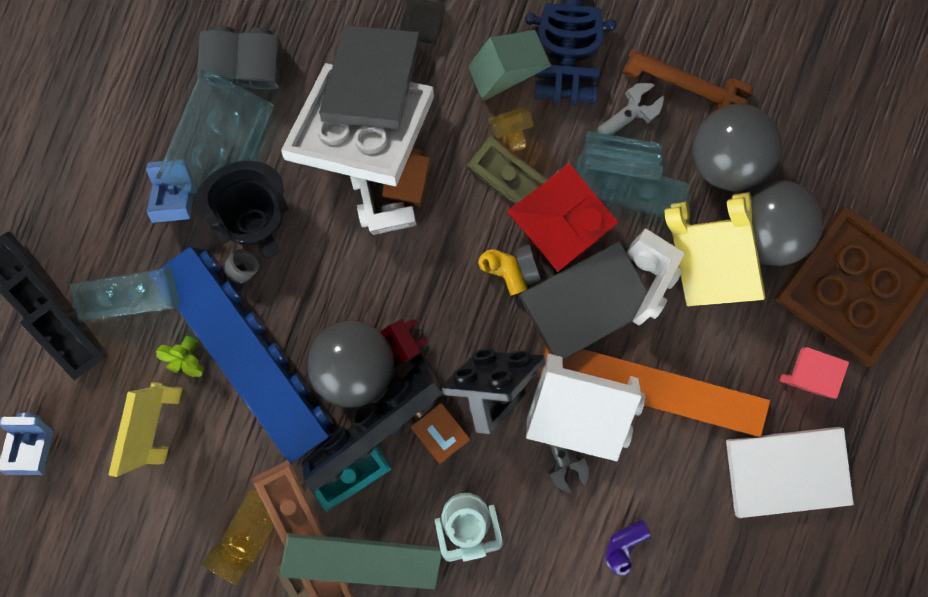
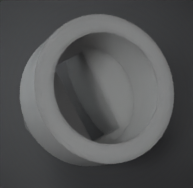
[224,249,259,284]

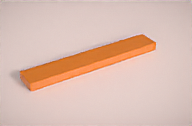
[537,346,770,437]

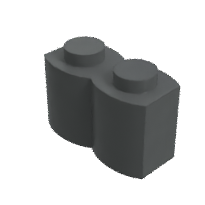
[197,25,282,90]

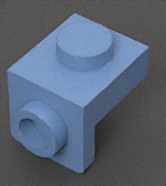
[146,159,196,223]
[0,413,54,475]

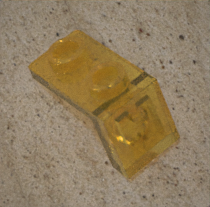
[201,488,274,586]

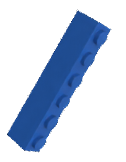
[153,246,334,464]

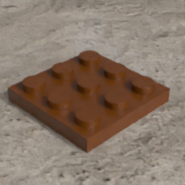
[774,206,928,367]

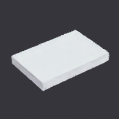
[726,427,854,518]

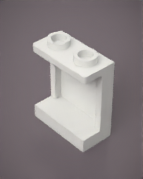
[526,353,645,461]

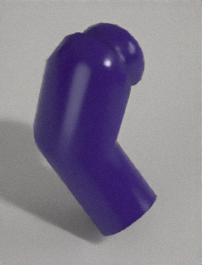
[605,520,651,575]

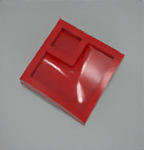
[507,163,619,272]

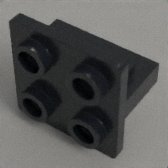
[441,349,545,434]

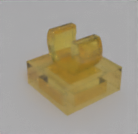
[487,108,534,152]

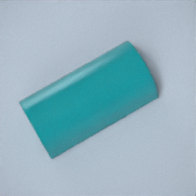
[306,443,391,512]

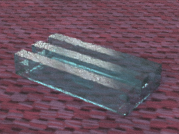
[584,131,663,180]

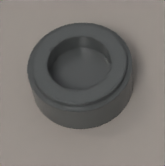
[515,245,541,285]

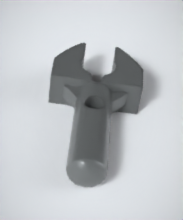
[548,444,589,493]

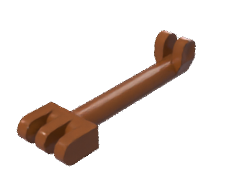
[622,49,754,110]

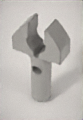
[598,83,664,139]

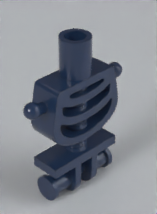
[525,0,617,106]

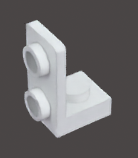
[350,176,417,235]
[626,228,685,326]

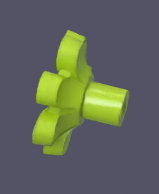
[155,336,204,377]

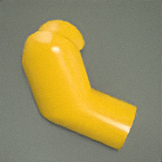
[478,249,528,296]

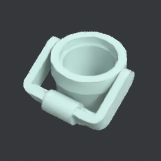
[435,493,503,562]

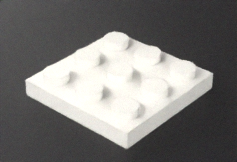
[281,63,434,187]

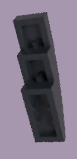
[0,231,106,381]

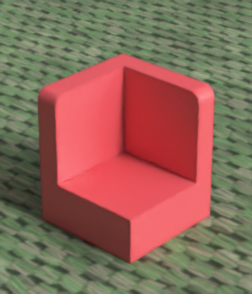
[780,347,849,399]

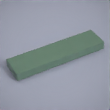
[280,533,442,590]

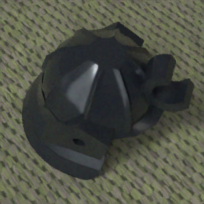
[196,161,289,259]

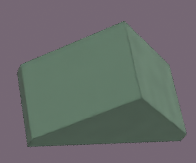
[468,30,551,101]

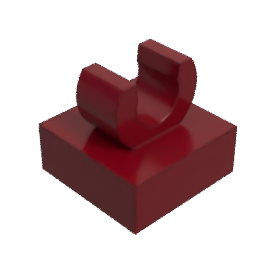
[380,319,428,367]

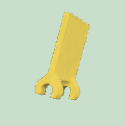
[664,192,766,306]
[108,382,183,477]

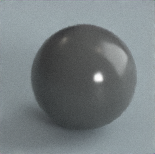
[692,104,782,191]
[749,180,824,266]
[307,321,394,408]

